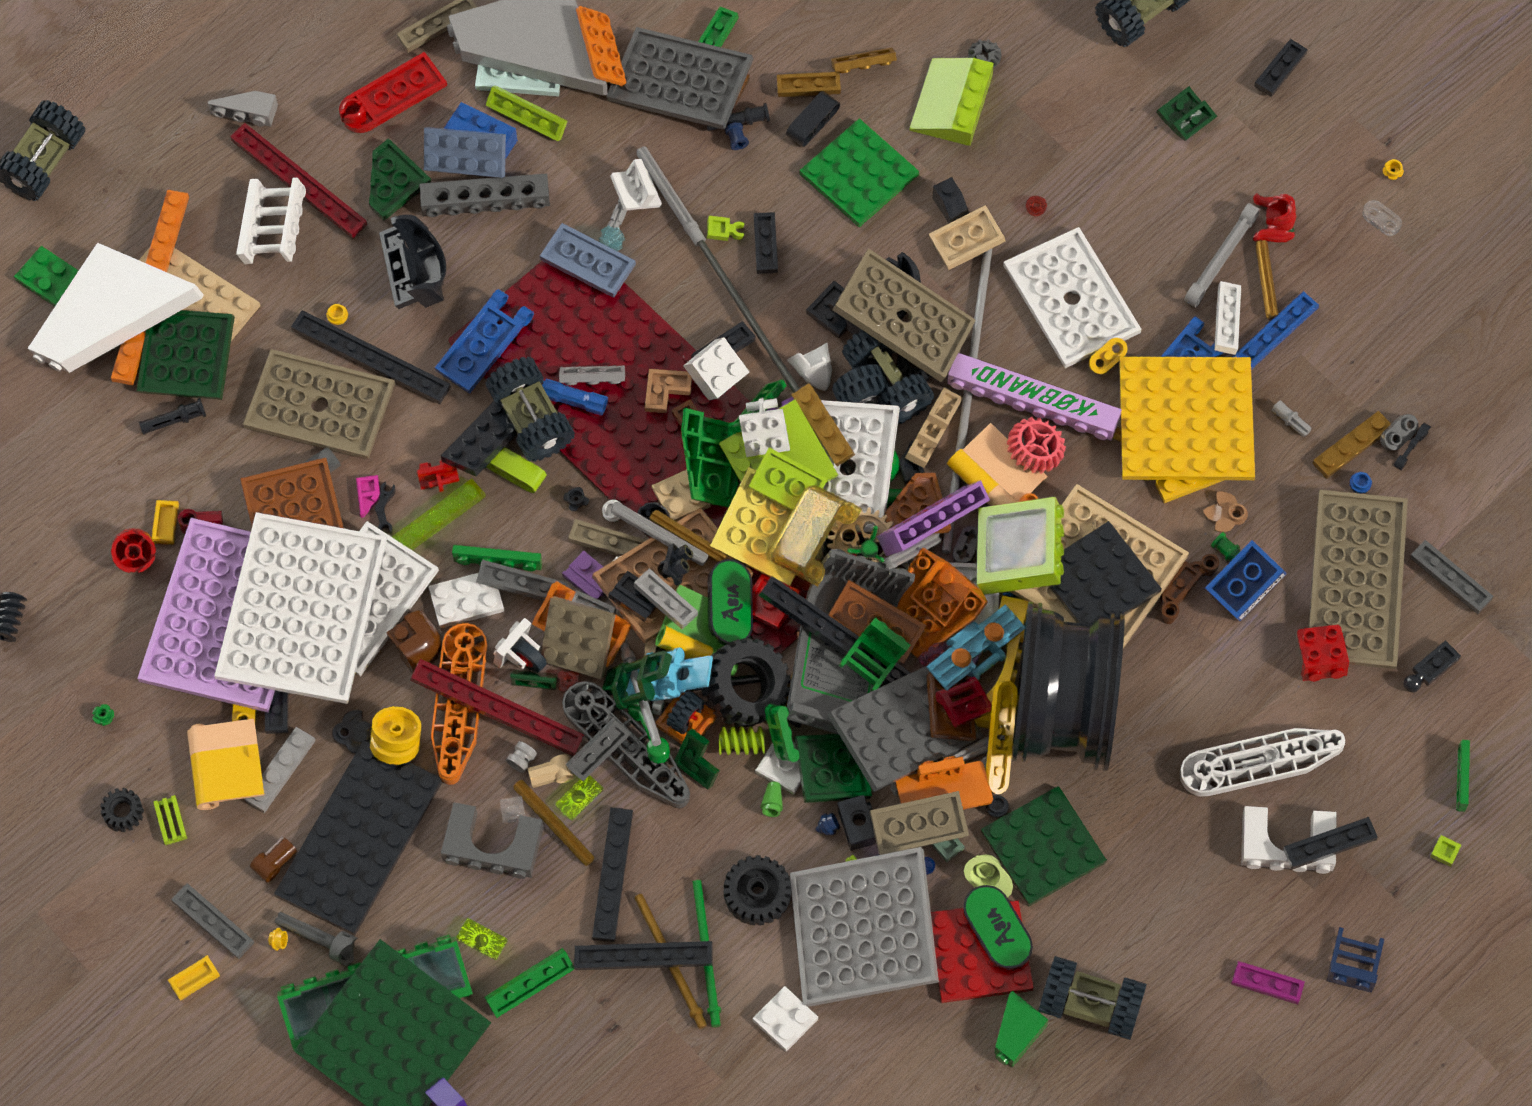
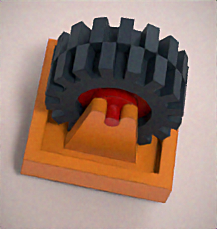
[655,691,717,744]

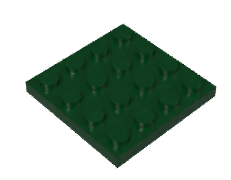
[136,310,235,400]
[981,786,1107,907]

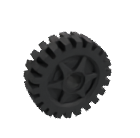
[723,855,792,926]

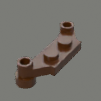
[1160,554,1219,624]

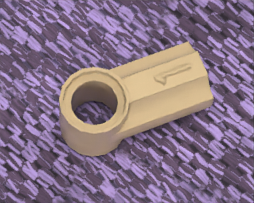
[527,754,576,788]

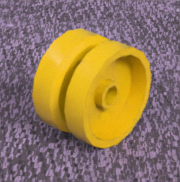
[370,706,421,765]

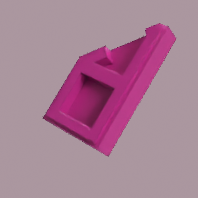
[356,475,380,518]

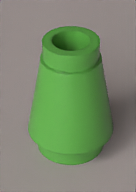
[760,782,783,817]

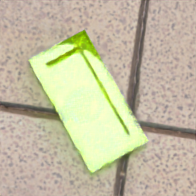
[555,775,603,821]
[456,918,508,960]

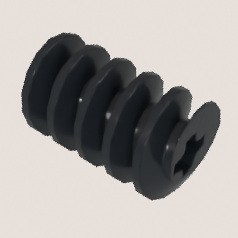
[0,592,27,642]

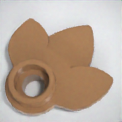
[1203,491,1248,532]

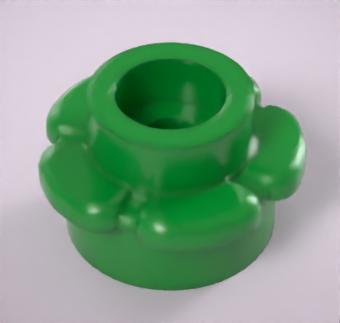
[92,704,114,726]

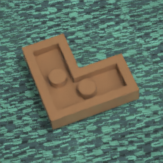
[645,369,692,413]

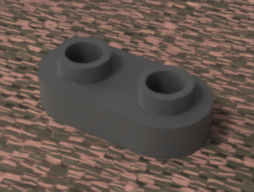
[1380,414,1419,451]

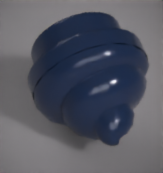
[815,813,840,835]

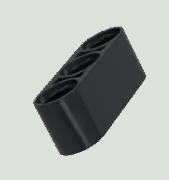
[786,91,841,147]

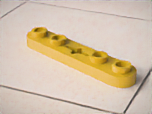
[986,681,1018,794]

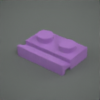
[562,551,605,599]

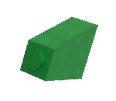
[994,991,1048,1068]

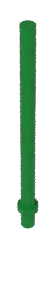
[692,880,721,1027]

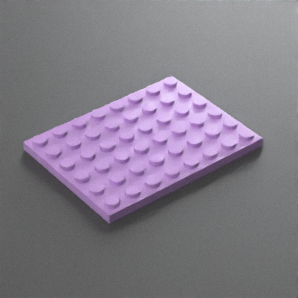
[138,518,275,712]

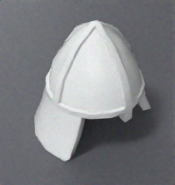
[787,343,832,391]

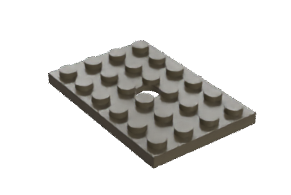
[832,248,976,382]
[243,349,395,460]

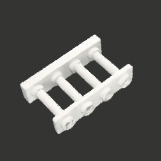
[236,178,306,264]

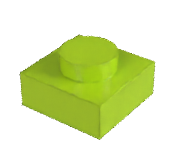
[1430,835,1461,867]

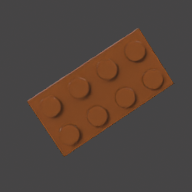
[828,580,926,664]

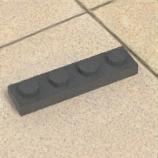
[1410,540,1494,614]
[476,560,568,601]
[171,883,254,960]

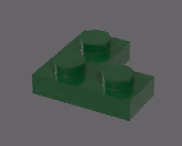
[674,728,720,790]

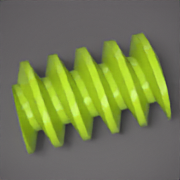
[719,726,765,755]

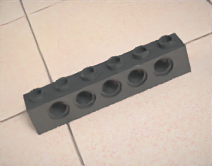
[420,173,550,217]

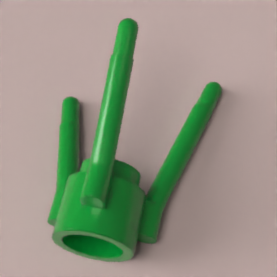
[847,526,884,562]

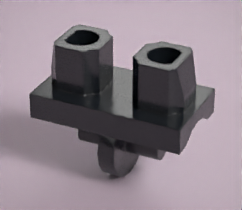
[657,543,693,586]

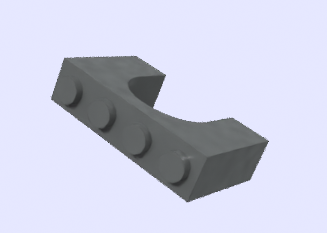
[441,802,544,879]

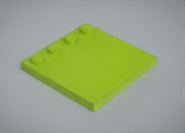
[719,400,839,483]

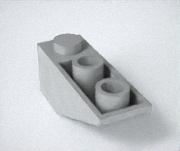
[208,91,278,127]

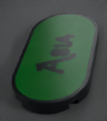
[707,559,753,645]
[963,885,1033,970]

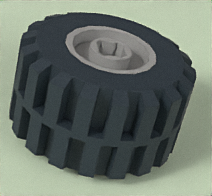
[832,364,890,404]

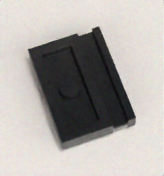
[608,571,657,622]

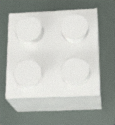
[683,337,749,400]

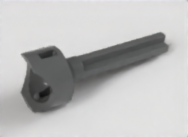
[275,912,358,966]

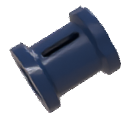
[724,122,749,150]

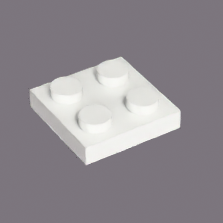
[753,986,818,1052]

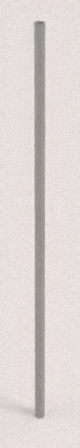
[942,249,992,554]

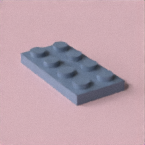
[424,127,506,178]
[540,223,636,298]

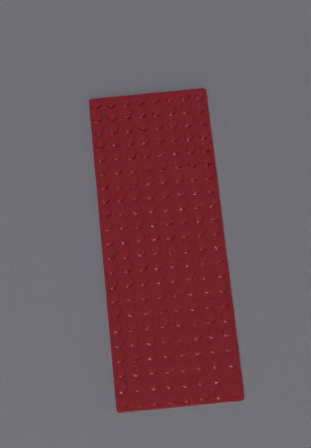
[448,261,883,654]

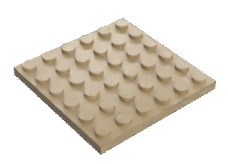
[1010,484,1189,649]

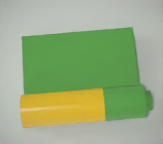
[655,585,738,676]

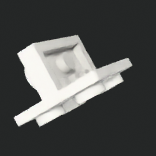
[610,159,662,210]

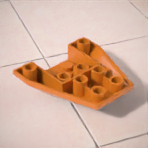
[897,548,988,659]

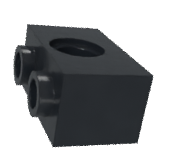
[837,795,877,851]

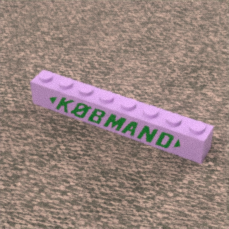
[948,353,1122,441]

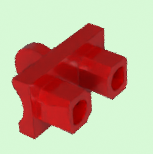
[417,460,459,492]

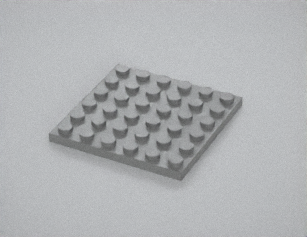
[790,847,939,1007]

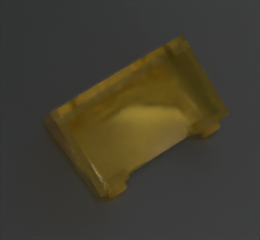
[769,485,862,587]

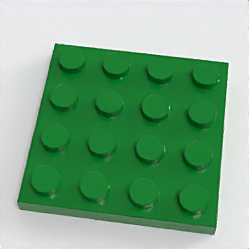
[799,118,919,227]

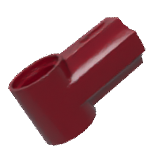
[178,509,223,534]

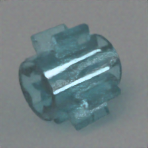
[598,225,625,251]

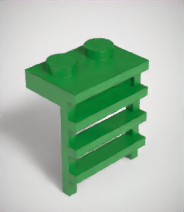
[838,618,911,691]

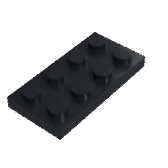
[441,401,518,477]

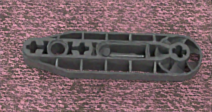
[562,682,690,809]

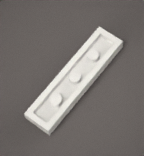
[1214,281,1241,355]

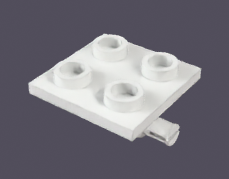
[739,398,790,457]

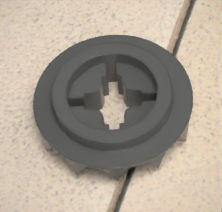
[968,39,1001,68]

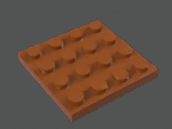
[240,458,344,529]

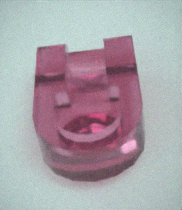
[918,641,952,666]

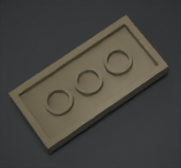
[869,791,969,855]

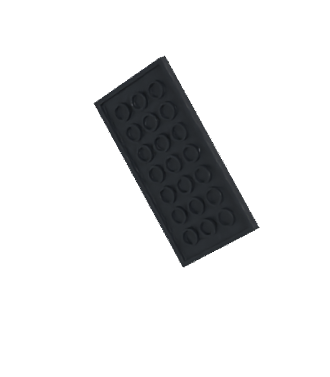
[274,740,443,936]

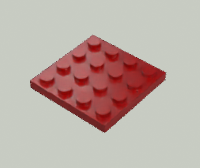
[931,900,1033,1003]

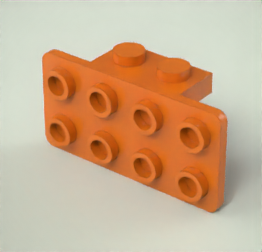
[576,6,626,86]
[895,756,993,810]

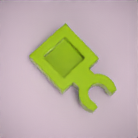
[707,216,744,241]

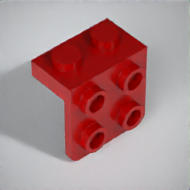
[1297,625,1349,682]

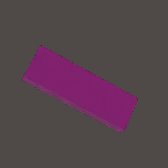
[1231,961,1305,1005]

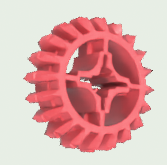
[1007,417,1066,474]

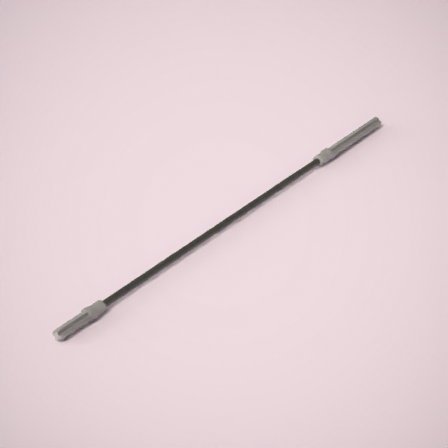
[637,146,914,571]

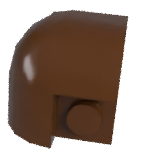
[386,610,441,674]

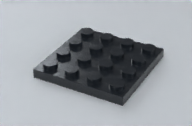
[1040,521,1162,624]

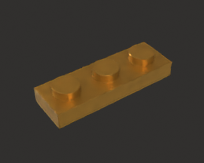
[831,47,897,73]
[777,72,841,97]

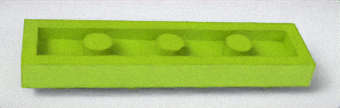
[486,85,568,141]

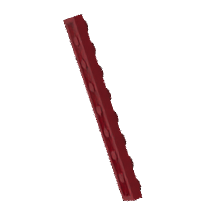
[230,123,368,239]
[410,659,584,756]

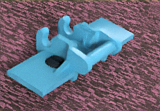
[626,647,713,701]

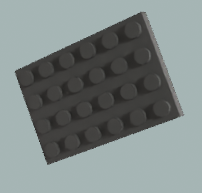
[606,27,753,129]
[828,665,984,792]

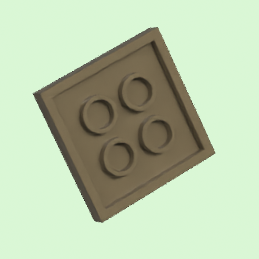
[541,596,616,679]

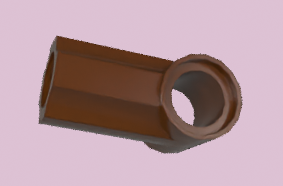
[250,837,297,883]

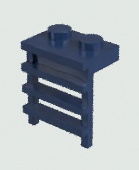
[1326,927,1385,993]

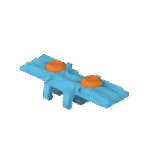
[927,604,1025,690]

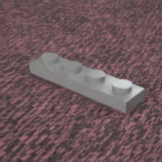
[245,727,316,813]

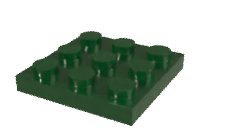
[795,734,872,803]

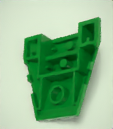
[681,408,739,508]

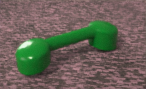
[627,701,670,764]

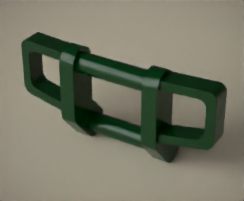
[602,651,672,710]

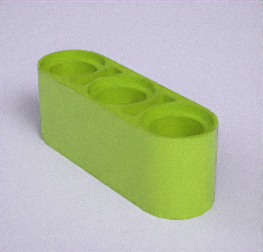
[486,447,547,493]

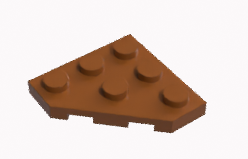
[885,473,952,533]

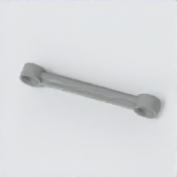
[1184,203,1261,308]

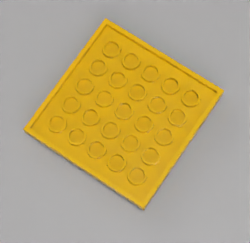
[1119,357,1255,480]

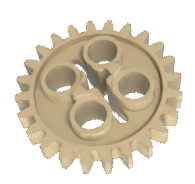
[827,507,894,563]

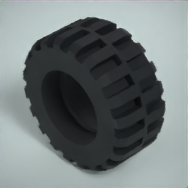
[701,638,791,727]

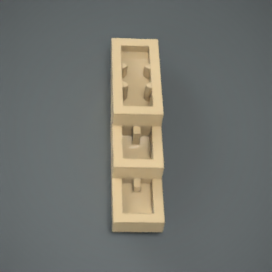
[905,388,963,468]

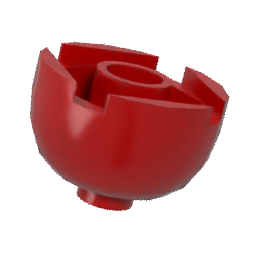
[111,528,156,573]

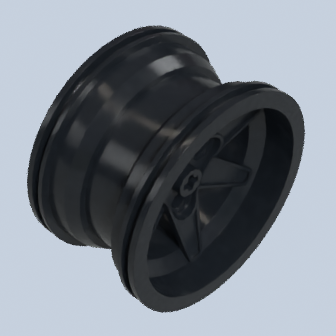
[1011,602,1125,771]

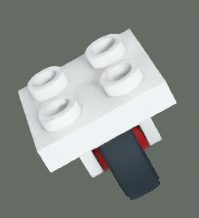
[493,618,547,673]

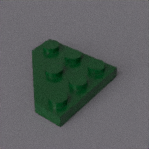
[369,138,431,221]

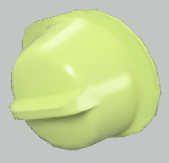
[964,854,1013,898]

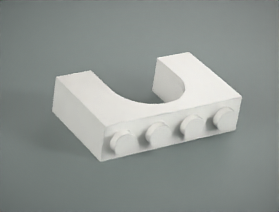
[1241,806,1336,874]

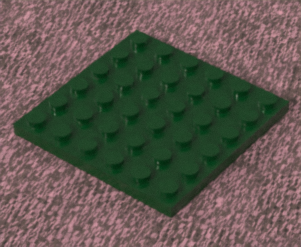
[294,939,492,1106]

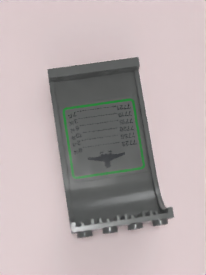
[787,549,915,734]

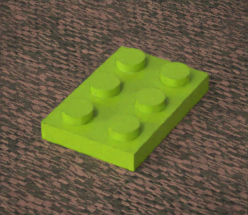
[748,447,828,518]

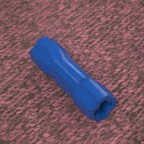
[542,378,608,416]

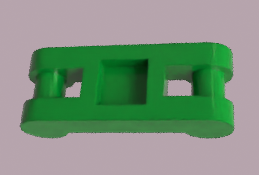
[765,704,800,762]

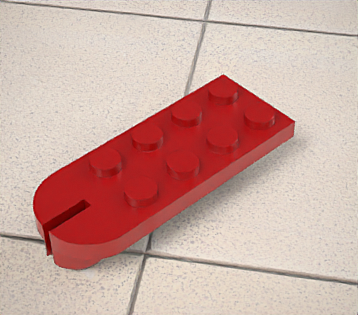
[339,52,447,133]

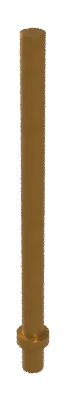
[634,894,707,1029]

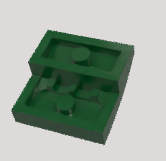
[1156,86,1218,141]

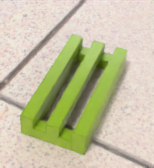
[153,795,187,845]

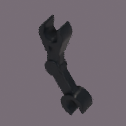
[1394,422,1431,471]
[375,482,396,535]

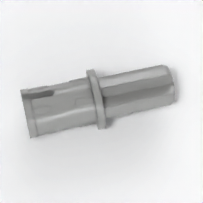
[1271,400,1311,436]

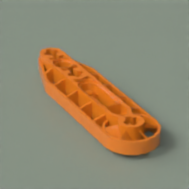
[431,623,487,785]

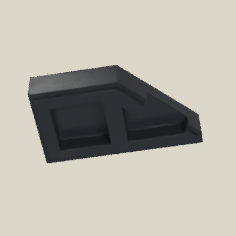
[899,440,925,484]

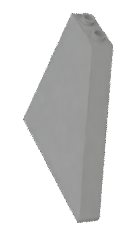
[447,0,608,95]

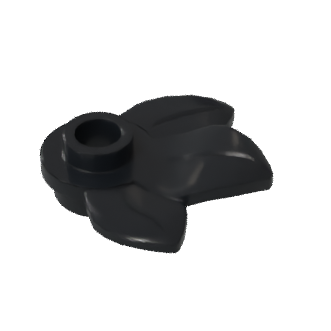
[332,710,372,754]

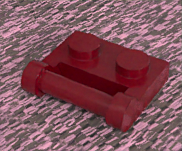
[935,677,992,728]

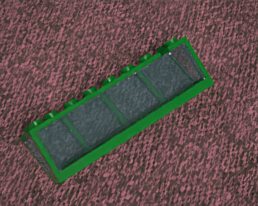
[277,934,473,1051]

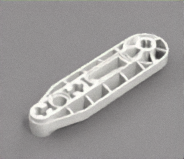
[1180,728,1345,797]

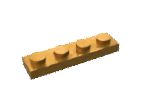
[791,383,855,466]
[1312,411,1391,479]

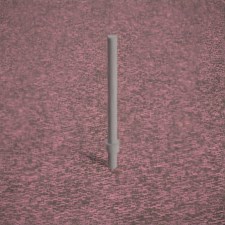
[620,639,661,746]

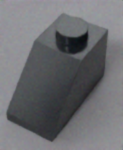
[932,177,969,223]

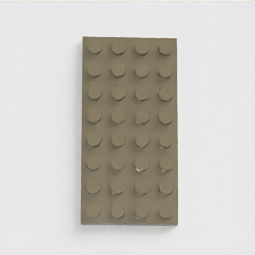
[1309,490,1408,669]

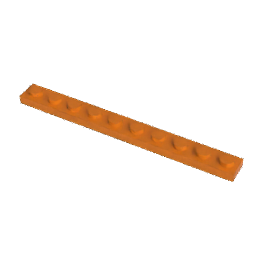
[111,190,189,385]

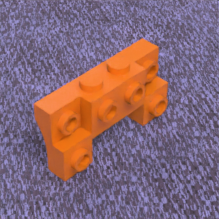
[532,581,631,667]

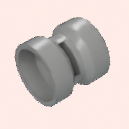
[506,741,537,773]

